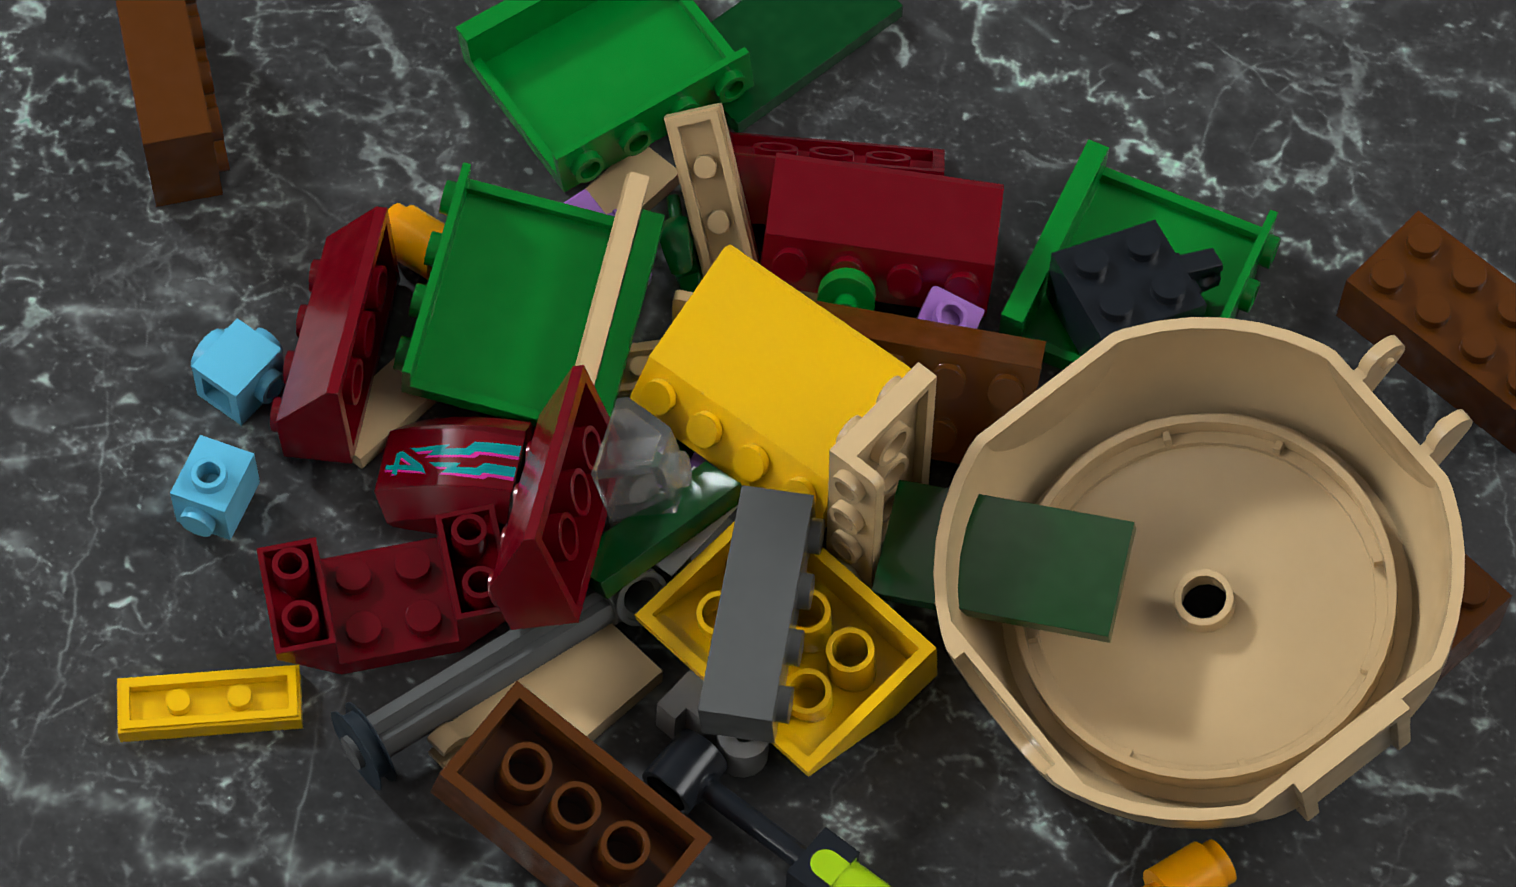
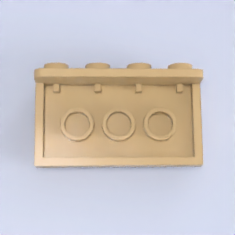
[826,362,937,590]

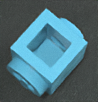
[191,318,285,426]
[170,435,260,540]

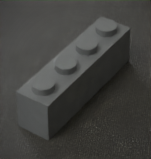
[698,485,825,743]

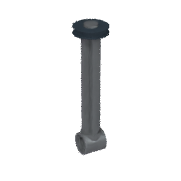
[331,568,667,790]

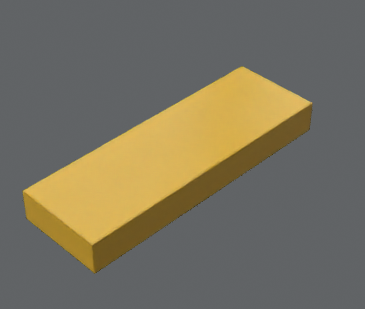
[117,665,303,742]

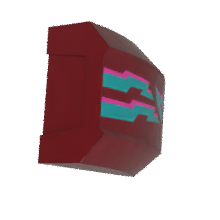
[374,417,532,535]

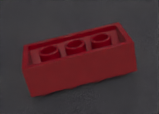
[729,132,945,231]
[761,152,1004,317]
[270,206,400,464]
[488,365,625,630]

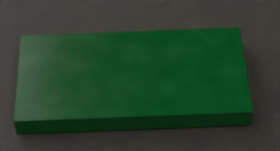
[711,0,903,133]
[872,480,1136,643]

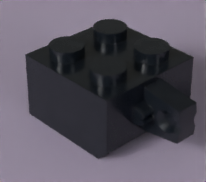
[1046,220,1223,356]

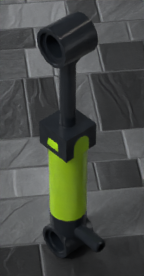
[642,728,891,887]

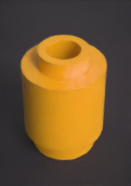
[388,203,445,280]
[1142,839,1237,887]

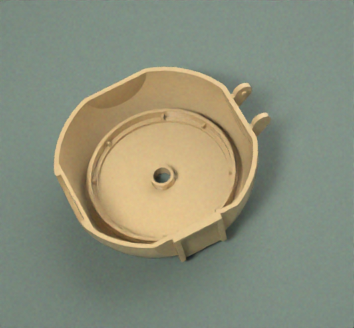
[933,317,1473,829]

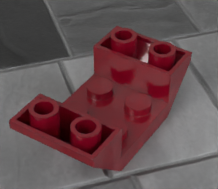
[256,504,506,675]

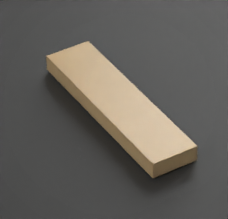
[575,171,650,386]

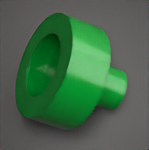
[817,267,876,311]

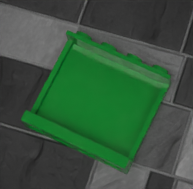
[456,0,754,192]
[999,139,1281,370]
[393,162,665,427]

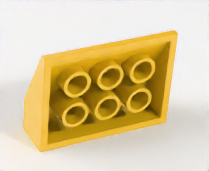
[627,244,912,528]
[635,521,937,777]

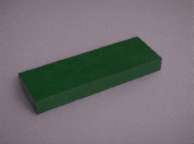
[588,461,742,599]

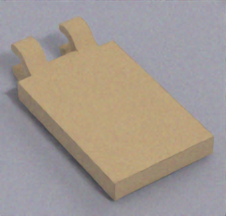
[427,623,663,768]

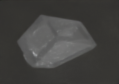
[591,397,692,520]

